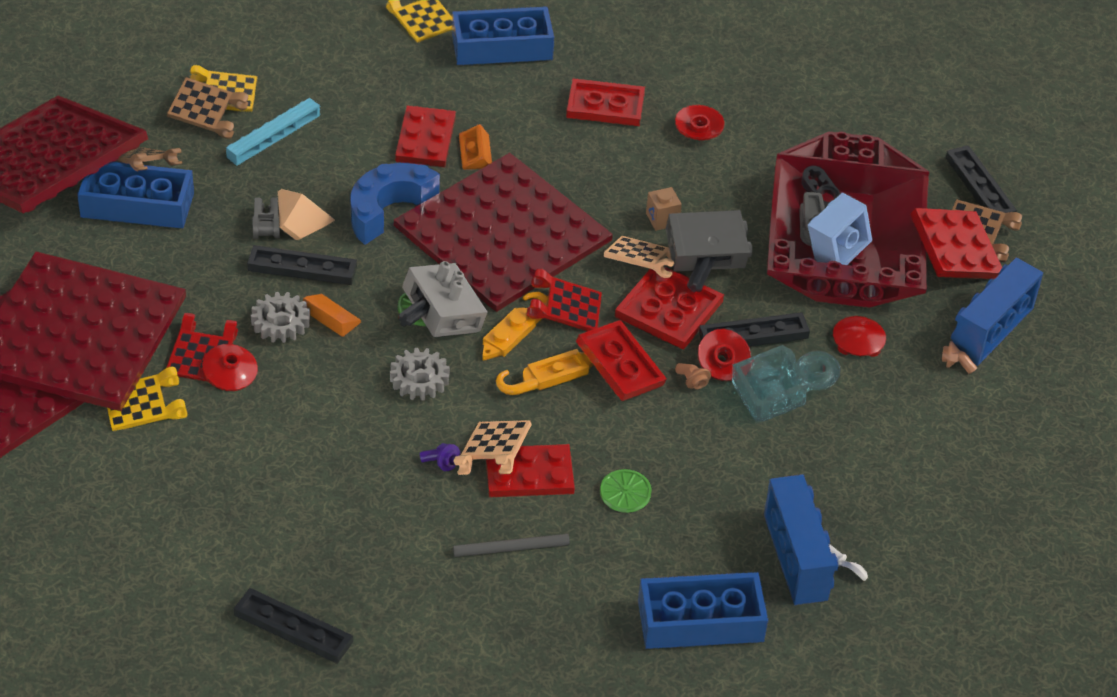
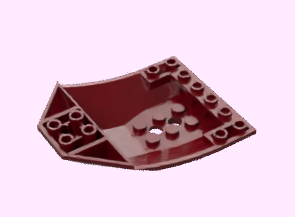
[767,131,930,308]

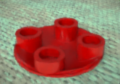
[833,316,886,357]

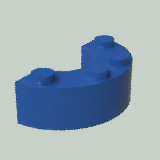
[351,163,440,245]

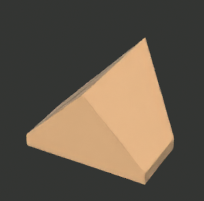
[278,189,335,240]

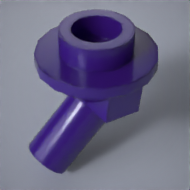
[420,443,460,471]

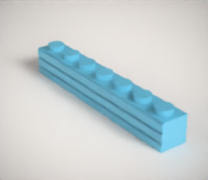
[226,98,320,165]

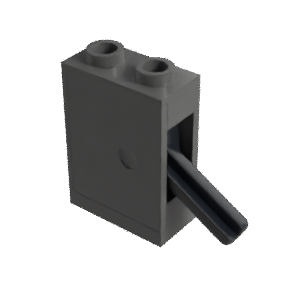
[665,210,752,293]

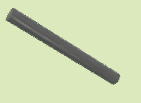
[453,534,570,557]

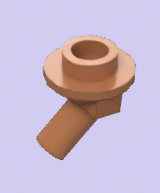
[942,341,977,374]
[675,363,711,389]

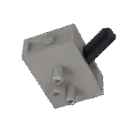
[398,261,488,337]

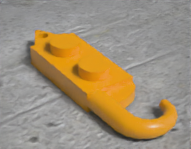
[482,292,548,361]
[496,349,593,395]

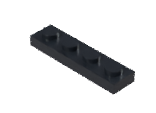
[945,145,1017,213]
[247,245,357,285]
[699,312,810,346]
[234,588,353,664]

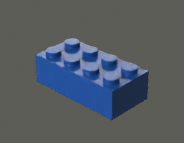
[452,7,554,65]
[78,162,194,229]
[951,257,1044,366]
[764,474,838,605]
[638,572,768,649]

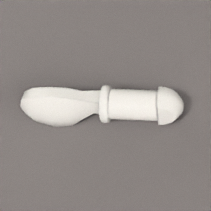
[829,545,868,581]

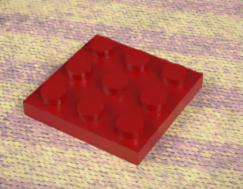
[910,208,1002,279]
[615,267,724,350]

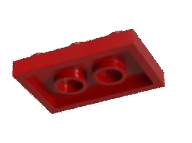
[566,78,645,126]
[395,106,456,167]
[576,320,667,401]
[486,444,575,497]

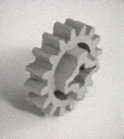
[251,292,310,343]
[390,348,450,400]

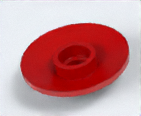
[675,105,725,140]
[698,329,751,381]
[202,344,258,391]

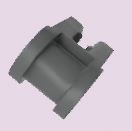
[799,192,825,246]
[253,197,280,239]

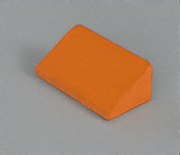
[459,124,492,170]
[303,294,361,337]

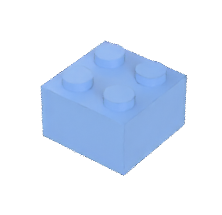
[808,192,872,265]

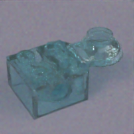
[732,345,841,424]

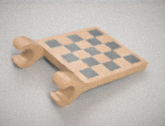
[604,236,674,278]
[454,420,531,475]

